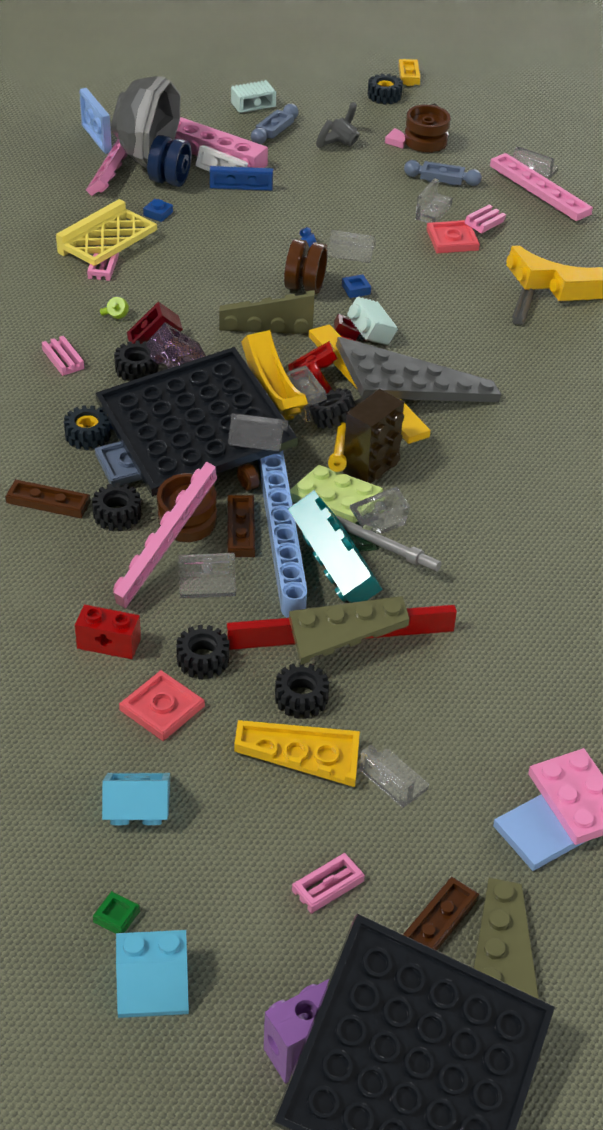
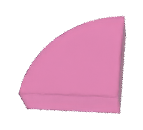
[385,128,405,149]

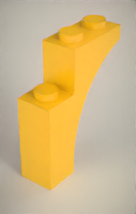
[506,246,603,301]
[241,330,308,421]

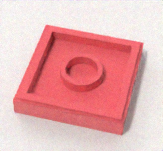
[427,220,480,254]
[119,670,205,741]

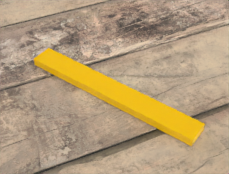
[309,324,431,444]

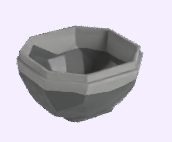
[111,76,181,168]

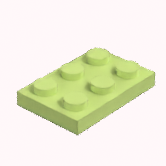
[290,465,383,523]

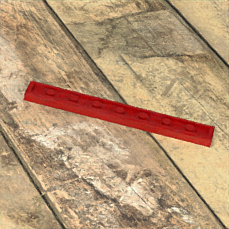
[227,605,457,650]

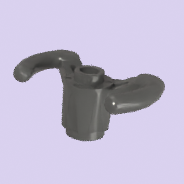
[316,102,360,148]

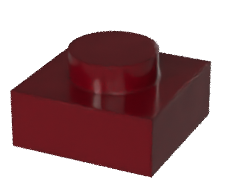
[334,313,360,341]

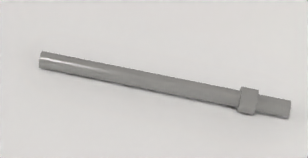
[336,515,442,572]

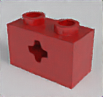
[75,604,141,660]

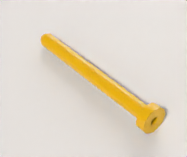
[328,422,347,472]

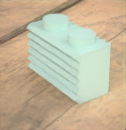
[231,80,276,113]
[347,296,398,345]

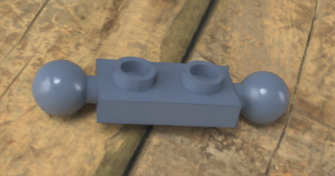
[251,104,299,144]
[404,160,482,186]

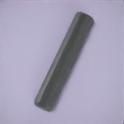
[512,287,536,325]

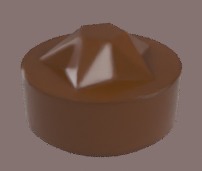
[237,463,259,491]

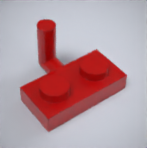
[288,341,338,394]

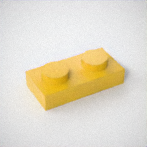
[398,59,420,86]

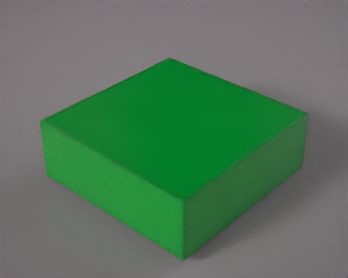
[93,891,140,934]

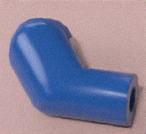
[299,227,316,248]

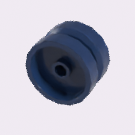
[147,135,192,187]

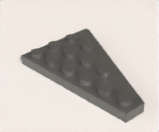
[336,337,501,402]

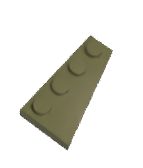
[219,290,315,334]
[289,596,409,665]
[474,877,539,999]

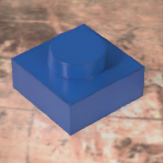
[143,199,173,222]
[342,274,371,298]

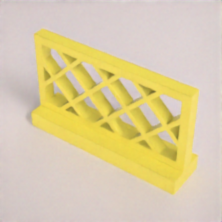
[56,199,157,266]

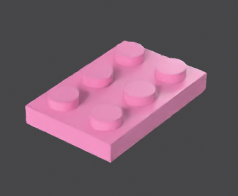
[528,748,603,845]

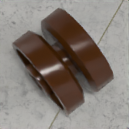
[404,104,451,152]
[284,239,328,294]
[157,473,217,542]

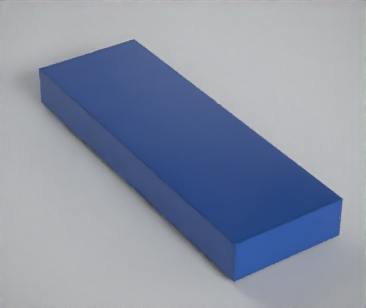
[210,166,273,191]

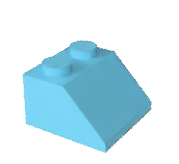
[102,773,170,825]
[116,930,189,1018]

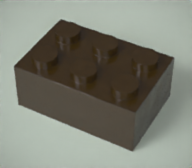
[343,389,404,484]

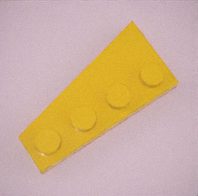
[234,720,360,787]

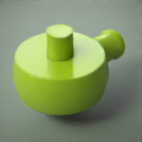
[100,297,129,319]

